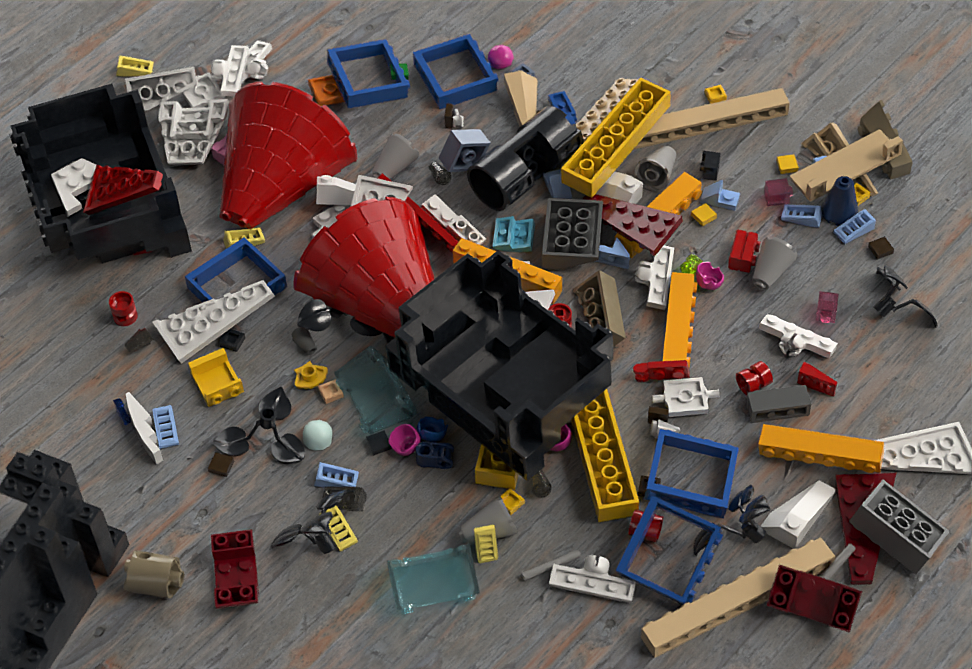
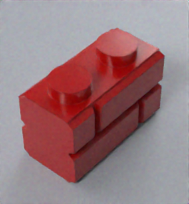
[728,230,761,273]

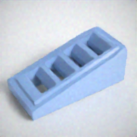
[781,204,822,228]
[833,209,876,244]
[152,405,179,449]
[314,462,359,490]

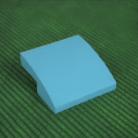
[493,216,535,252]

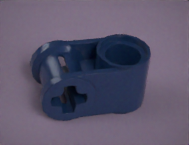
[416,442,454,469]

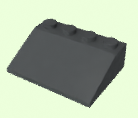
[542,198,603,270]
[849,480,949,574]

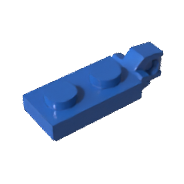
[548,91,577,125]

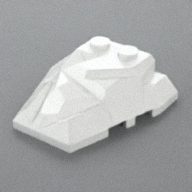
[158,99,229,165]

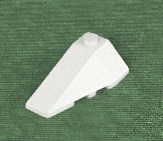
[125,67,197,111]
[596,171,643,204]
[316,175,356,205]
[761,480,837,549]

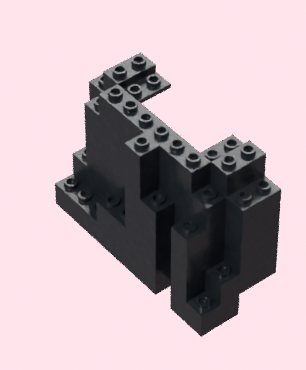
[9,83,192,264]
[385,250,614,481]
[0,449,130,669]

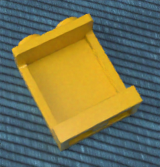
[188,348,244,407]

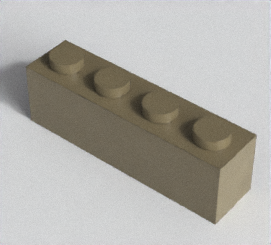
[858,100,913,180]
[573,270,626,347]

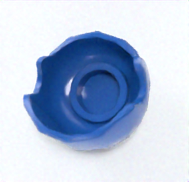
[417,416,448,443]

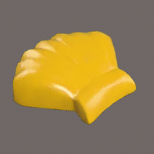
[294,361,328,389]

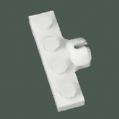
[219,41,272,88]
[211,46,249,97]
[635,245,674,310]
[759,314,838,358]
[549,555,636,603]

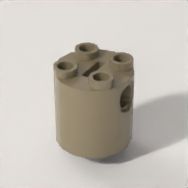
[124,550,184,599]

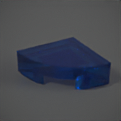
[113,398,131,425]

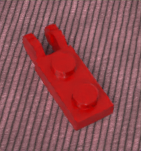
[633,360,690,382]

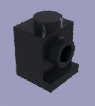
[700,150,721,181]

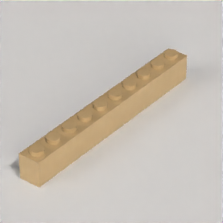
[634,88,790,149]
[641,537,835,658]

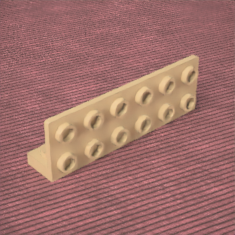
[576,78,638,142]
[790,130,903,202]

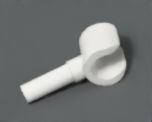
[453,109,464,127]

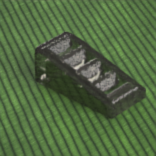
[322,487,367,512]

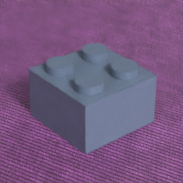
[439,129,490,172]

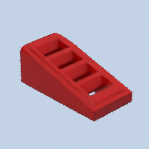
[797,362,837,396]

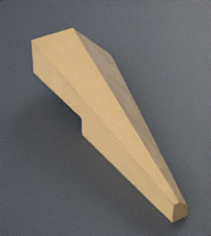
[504,70,537,127]
[801,123,878,196]

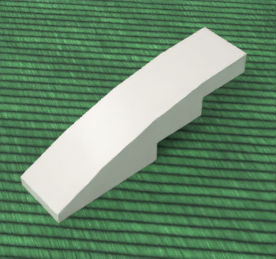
[126,392,163,465]

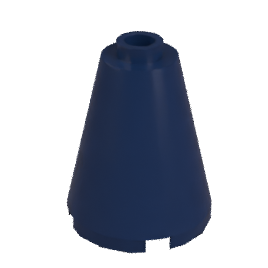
[821,176,858,226]

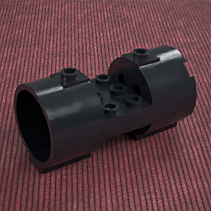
[467,106,584,211]

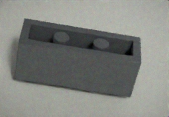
[746,385,811,423]

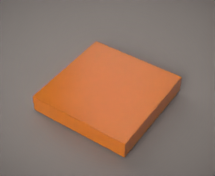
[308,75,345,106]

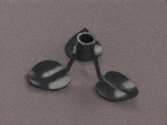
[873,265,938,328]
[297,299,382,336]
[213,387,305,463]
[693,484,771,557]
[271,490,348,554]

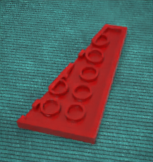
[83,165,163,215]
[377,173,458,253]

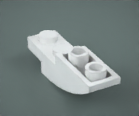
[421,194,486,245]

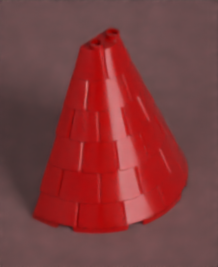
[219,81,358,230]
[293,197,434,337]

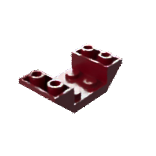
[211,529,259,609]
[767,564,862,633]

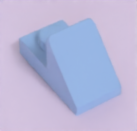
[543,169,572,199]
[700,180,740,211]
[594,238,630,269]

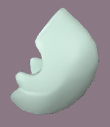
[303,420,333,451]

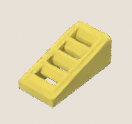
[116,56,154,76]
[224,228,265,249]
[319,506,358,552]
[474,525,498,563]

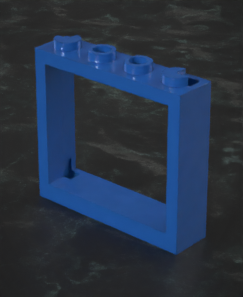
[413,34,499,109]
[327,39,410,109]
[185,237,287,303]
[644,429,739,519]
[616,496,723,605]

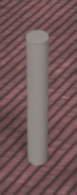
[820,544,856,580]
[521,550,581,581]

